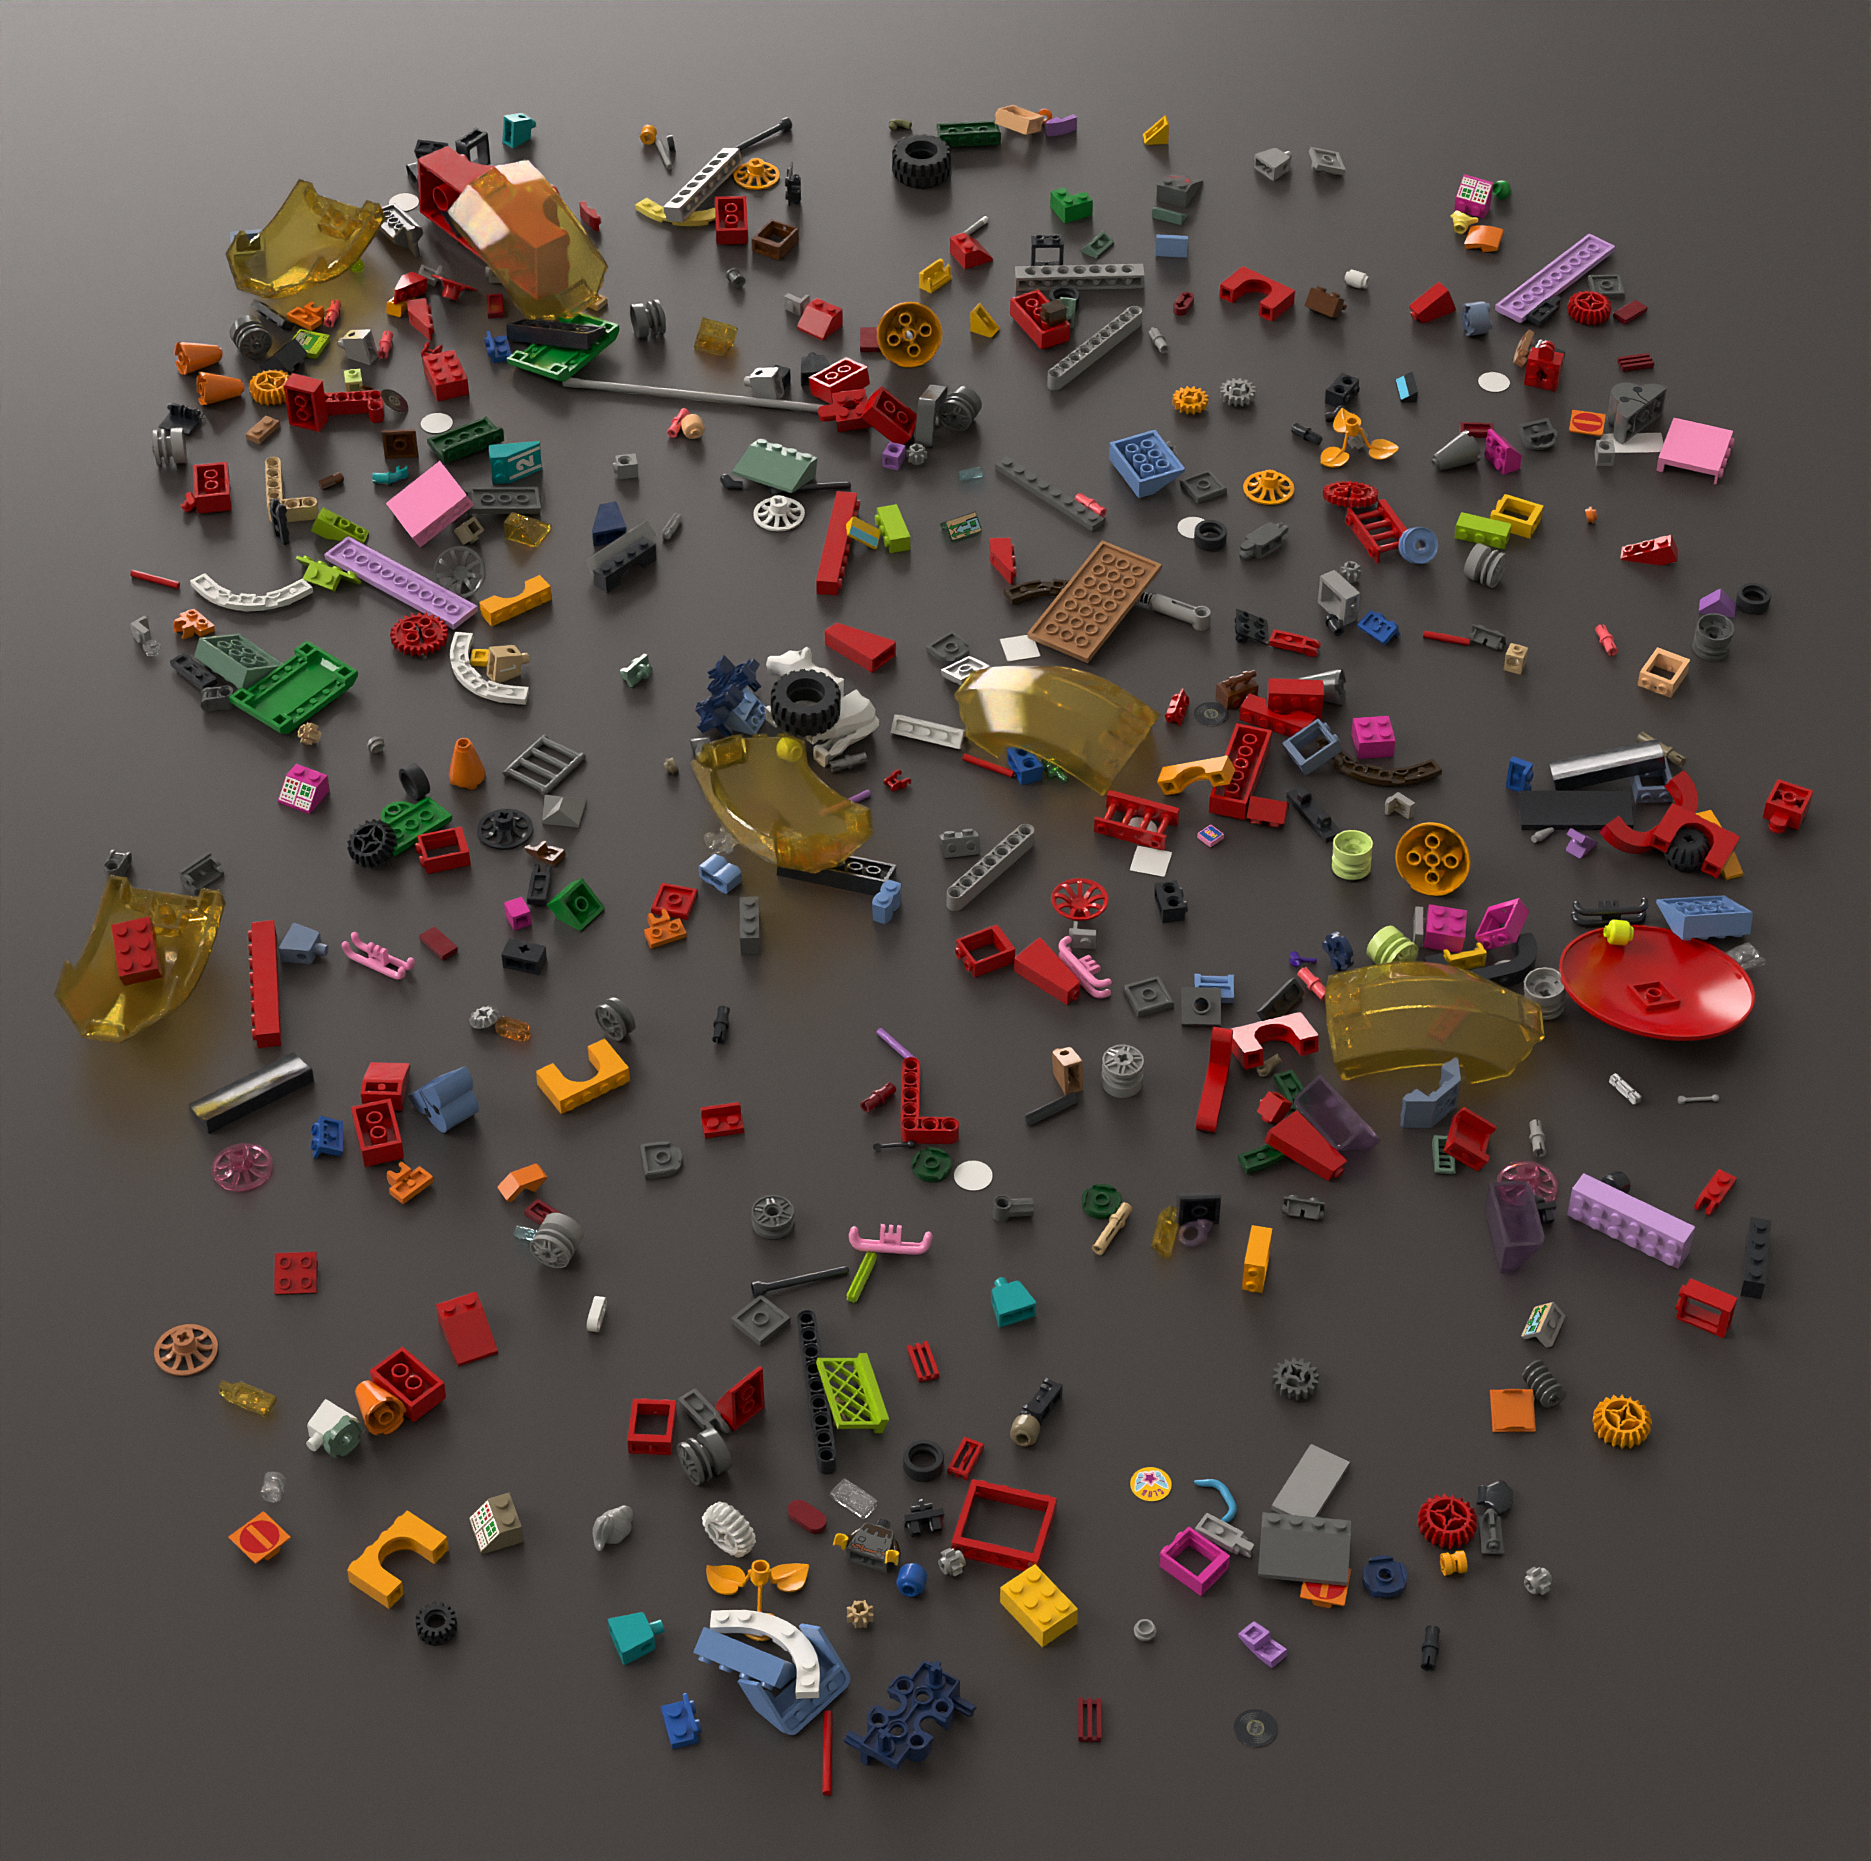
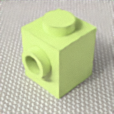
[344,369,363,392]

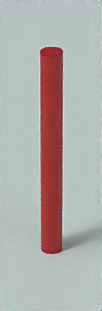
[823,1710,833,1796]

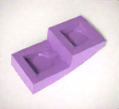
[1045,114,1077,136]
[1238,1621,1288,1668]

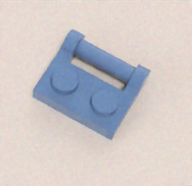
[1194,974,1234,1003]

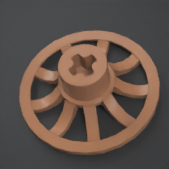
[154,1324,218,1376]

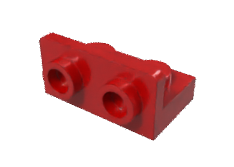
[700,1102,745,1139]

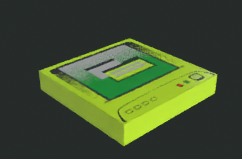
[292,329,330,359]

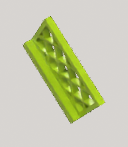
[816,1353,889,1433]

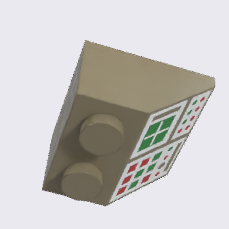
[469,1493,524,1555]

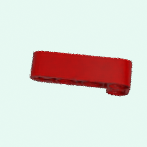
[325,390,385,423]

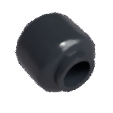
[1601,1171,1631,1194]

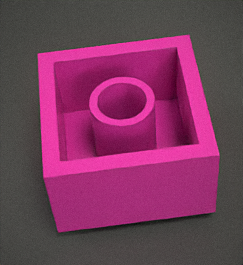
[1351,716,1396,759]
[1423,904,1467,953]

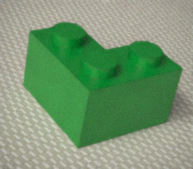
[1050,187,1093,224]

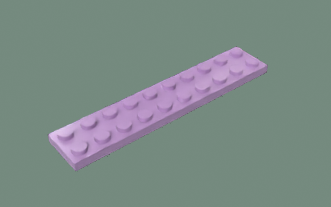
[1495,234,1615,323]
[324,536,478,630]

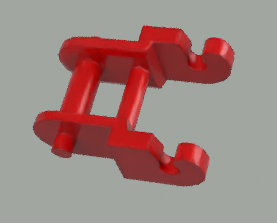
[421,341,443,357]
[883,769,912,792]

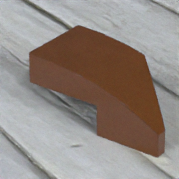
[525,841,566,867]

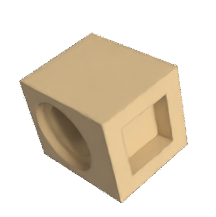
[1504,643,1528,675]

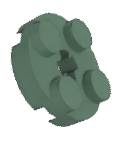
[323,1415,364,1458]

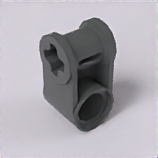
[200,686,235,712]
[104,850,132,885]

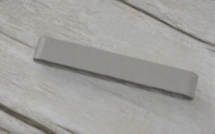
[947,824,1034,911]

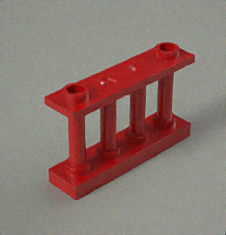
[1345,499,1407,563]
[1094,790,1180,851]

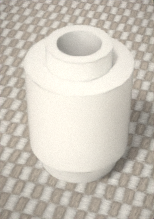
[1344,269,1369,289]

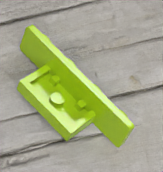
[296,555,361,592]

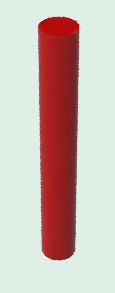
[130,570,180,589]
[962,754,1015,778]

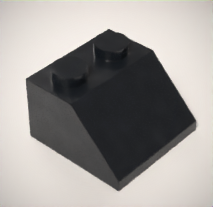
[260,338,308,375]
[1176,1192,1221,1226]

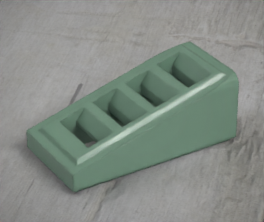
[1432,1135,1456,1174]

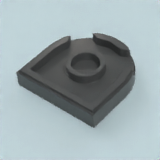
[926,630,969,664]
[640,1142,683,1180]

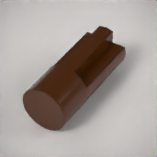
[318,472,344,490]

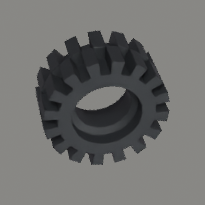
[415,1602,458,1646]

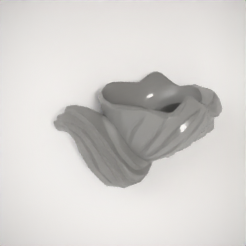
[592,1505,634,1551]

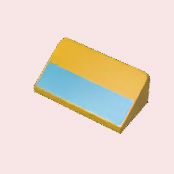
[846,517,880,549]

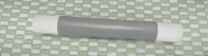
[963,216,989,235]

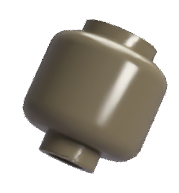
[1010,1414,1040,1447]

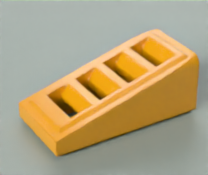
[386,297,416,317]

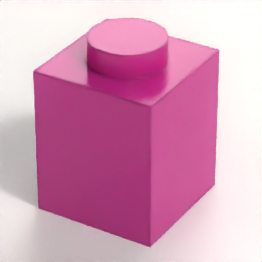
[504,897,532,931]

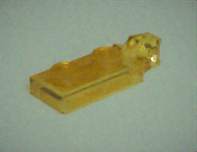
[1151,1205,1178,1259]
[218,1380,277,1417]

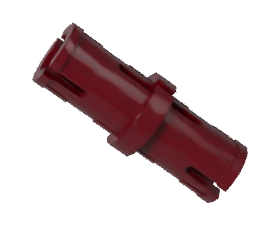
[860,1082,897,1113]

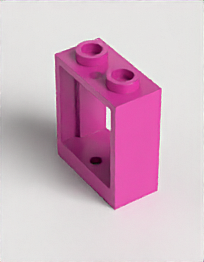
[1475,898,1529,951]
[1160,1527,1230,1596]

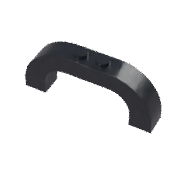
[1422,932,1537,996]

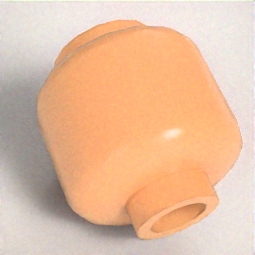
[681,414,705,439]

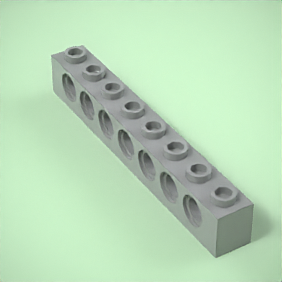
[663,148,743,222]
[1015,264,1144,291]

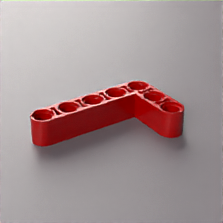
[1196,1027,1233,1133]
[901,1057,959,1144]

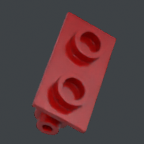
[1165,689,1190,726]

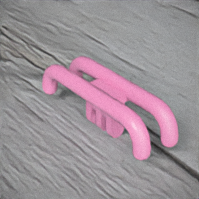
[342,932,415,980]
[1058,936,1112,999]
[849,1224,933,1255]

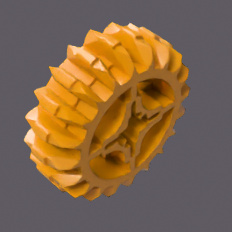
[249,369,290,406]
[1592,1394,1652,1449]

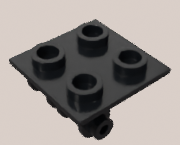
[785,162,802,206]
[158,402,204,435]
[1235,608,1269,645]

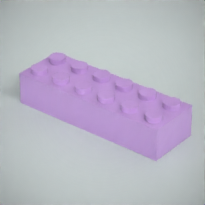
[1567,1173,1695,1269]

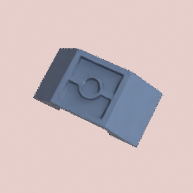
[1400,1057,1461,1128]

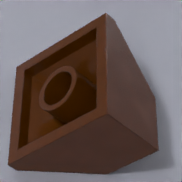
[381,429,419,459]

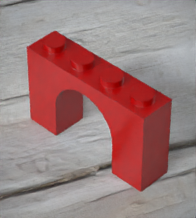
[1219,266,1295,322]
[1649,803,1740,879]
[1232,1012,1319,1070]

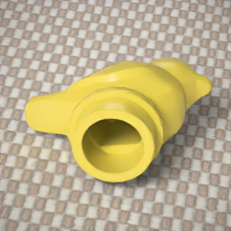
[1450,211,1478,234]

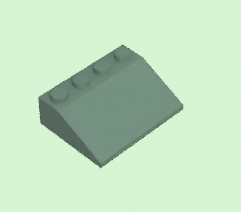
[732,439,818,493]
[194,633,283,690]

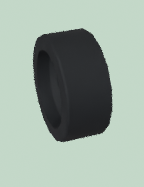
[1049,286,1080,311]
[1194,520,1227,551]
[1736,583,1771,614]
[399,762,430,800]
[903,1439,944,1482]

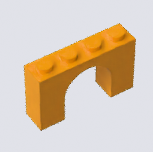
[536,1038,630,1114]
[347,1510,449,1609]

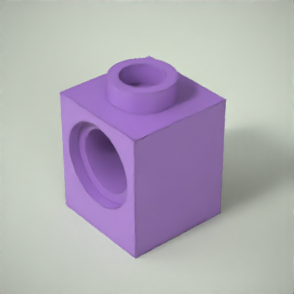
[882,442,905,470]

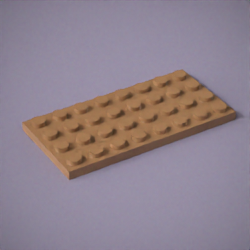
[1027,540,1162,663]

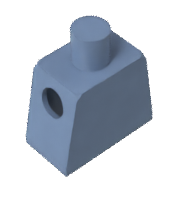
[279,923,329,964]

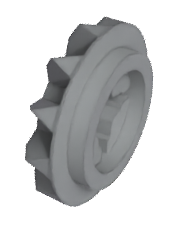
[469,1005,500,1029]

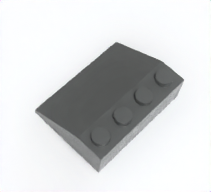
[1258,1512,1351,1586]

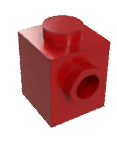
[1257,1091,1293,1124]

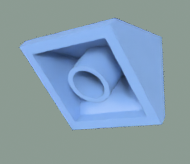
[1155,234,1188,258]

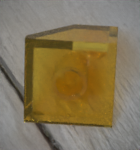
[504,512,552,547]

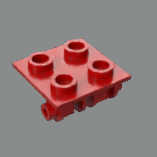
[274,1252,318,1294]

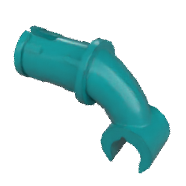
[372,465,409,485]

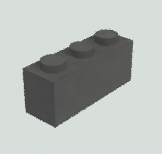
[740,896,760,954]

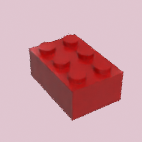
[715,196,748,244]
[422,350,469,401]
[809,357,870,404]
[283,373,328,432]
[861,386,917,445]
[193,462,232,513]
[1266,678,1324,721]
[111,916,162,986]
[351,1098,404,1167]
[370,1346,447,1422]

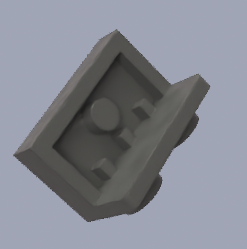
[939,829,980,858]

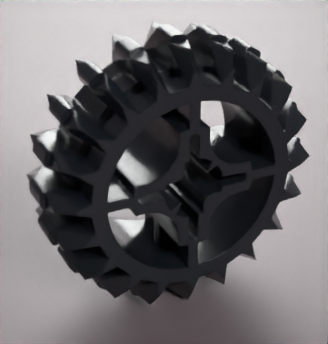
[347,819,397,869]

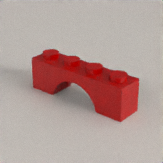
[1239,694,1316,737]

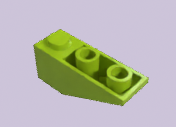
[311,507,369,544]

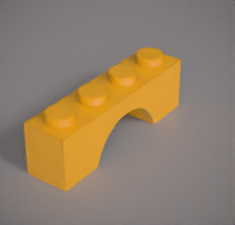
[479,575,552,626]
[1157,756,1235,795]

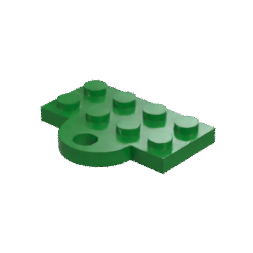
[381,796,453,856]

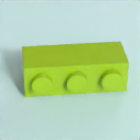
[875,504,910,553]
[1454,512,1512,550]

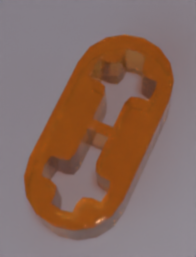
[495,1016,531,1041]

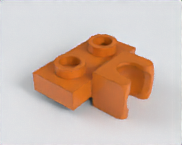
[287,302,324,331]
[173,609,215,639]
[644,909,687,949]
[387,1162,434,1204]

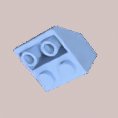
[724,686,766,735]

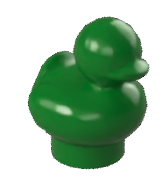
[1492,180,1511,200]

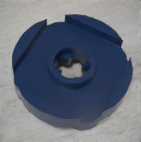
[1322,931,1354,970]
[1362,1555,1408,1598]

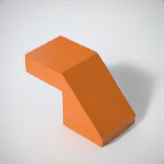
[497,1163,548,1203]

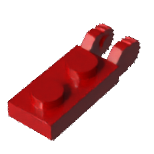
[1269,629,1321,657]
[1694,1169,1737,1216]

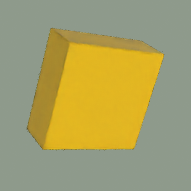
[470,649,489,667]

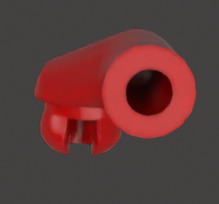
[180,492,196,512]

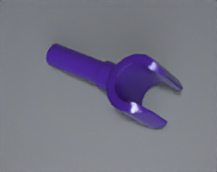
[1288,951,1317,967]

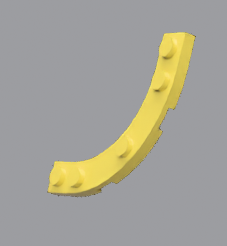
[635,198,715,226]

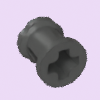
[726,268,745,289]

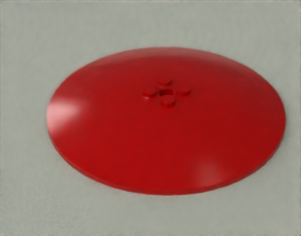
[1559,925,1755,1041]

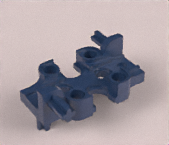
[694,655,761,738]
[844,1660,977,1770]

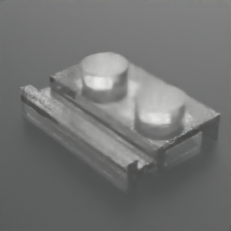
[1725,942,1766,973]

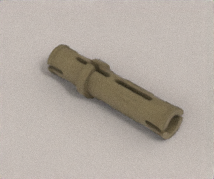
[1637,731,1687,768]

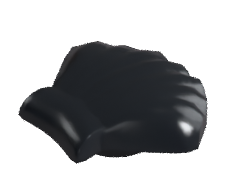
[1477,1480,1513,1516]

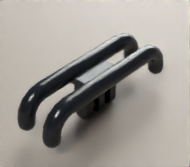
[1571,898,1649,927]

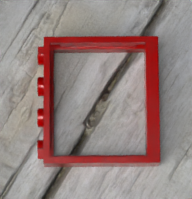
[951,1479,1057,1572]

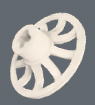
[754,495,805,531]

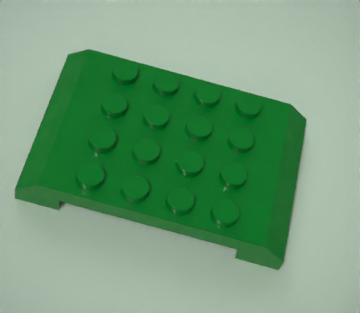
[507,309,620,382]
[229,641,358,734]

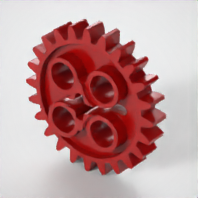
[1323,481,1379,508]
[390,612,448,657]

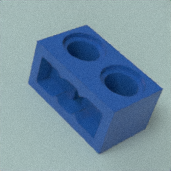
[1007,743,1044,785]

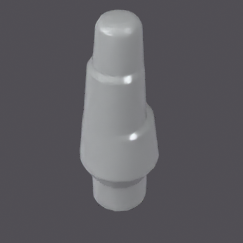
[1531,827,1554,843]

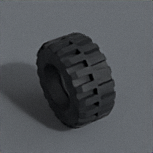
[892,134,951,188]
[771,669,841,737]

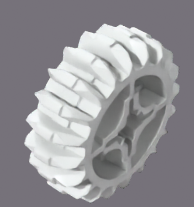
[702,1501,756,1558]

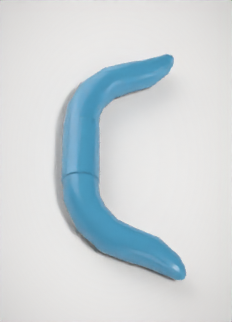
[1194,1479,1237,1523]

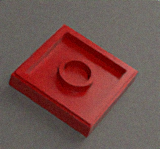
[651,883,698,920]

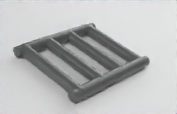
[502,734,586,796]

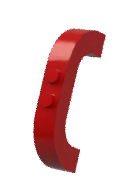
[1599,770,1698,854]

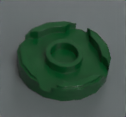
[912,1147,952,1183]
[1081,1184,1122,1219]

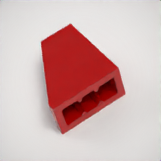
[1409,282,1456,324]

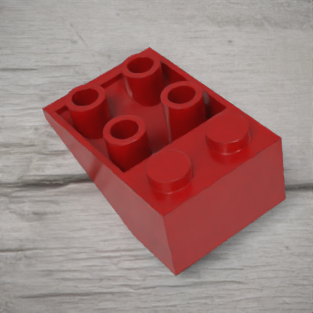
[360,1062,410,1111]

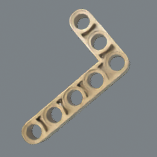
[265,457,319,522]

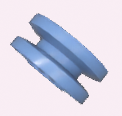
[1398,527,1438,564]

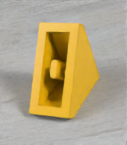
[1143,115,1169,145]
[970,303,1000,338]

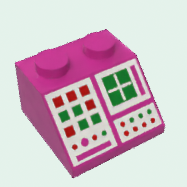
[1454,174,1494,218]
[278,764,330,814]

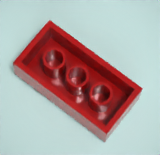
[1010,289,1070,350]

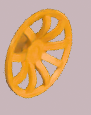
[733,158,780,190]
[1243,470,1294,505]

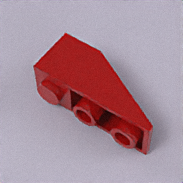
[393,272,427,305]
[406,298,435,341]
[1621,535,1679,565]
[989,537,1017,585]

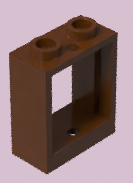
[752,219,799,261]

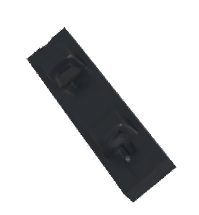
[1286,786,1341,843]

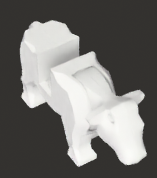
[765,647,879,767]

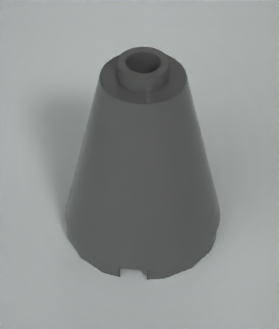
[1432,430,1481,471]
[1299,669,1346,705]

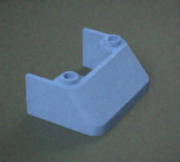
[737,1624,850,1735]

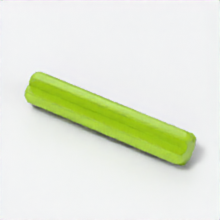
[847,1252,877,1303]

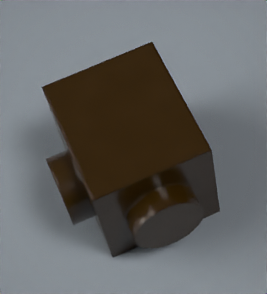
[1040,299,1067,327]

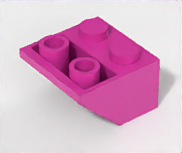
[1484,429,1522,475]

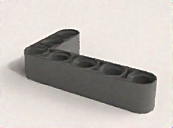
[915,385,947,447]

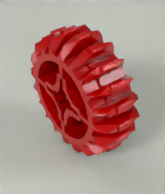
[1567,290,1612,326]
[1417,1493,1477,1550]

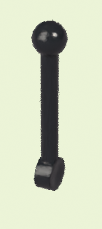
[873,1140,915,1151]

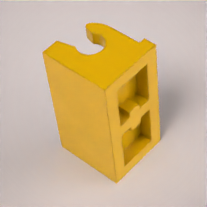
[919,259,952,293]
[1443,942,1487,971]

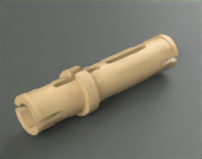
[1092,1202,1133,1255]

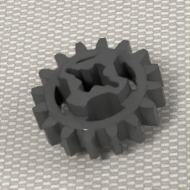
[1272,1357,1319,1400]

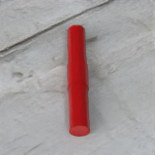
[1423,630,1470,646]

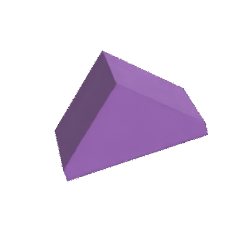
[1699,588,1736,618]

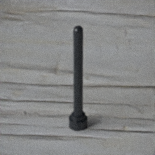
[734,117,792,151]
[769,482,851,496]
[751,1266,849,1299]

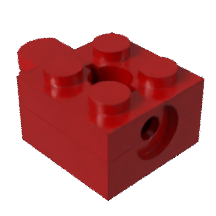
[1524,341,1564,392]
[818,388,871,432]
[1762,779,1814,834]

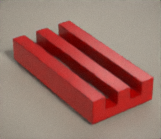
[907,1341,939,1382]
[947,1437,984,1481]

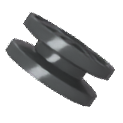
[594,997,636,1041]
[751,1195,795,1239]

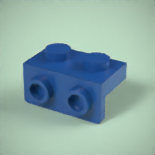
[1506,756,1534,792]

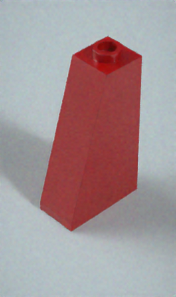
[825,622,896,673]
[1014,937,1080,1005]
[1264,1110,1347,1181]

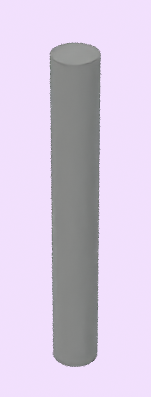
[655,139,673,170]

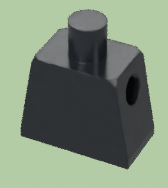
[801,352,830,386]

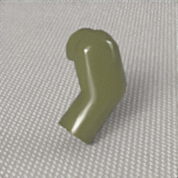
[889,119,912,130]

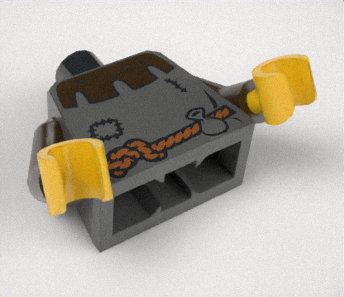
[833,1518,901,1573]

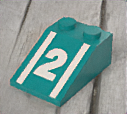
[489,441,542,485]

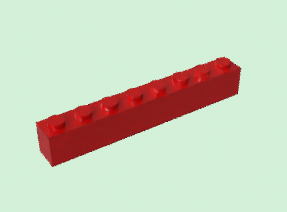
[816,491,860,596]
[248,920,282,1048]

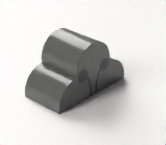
[1607,382,1667,445]

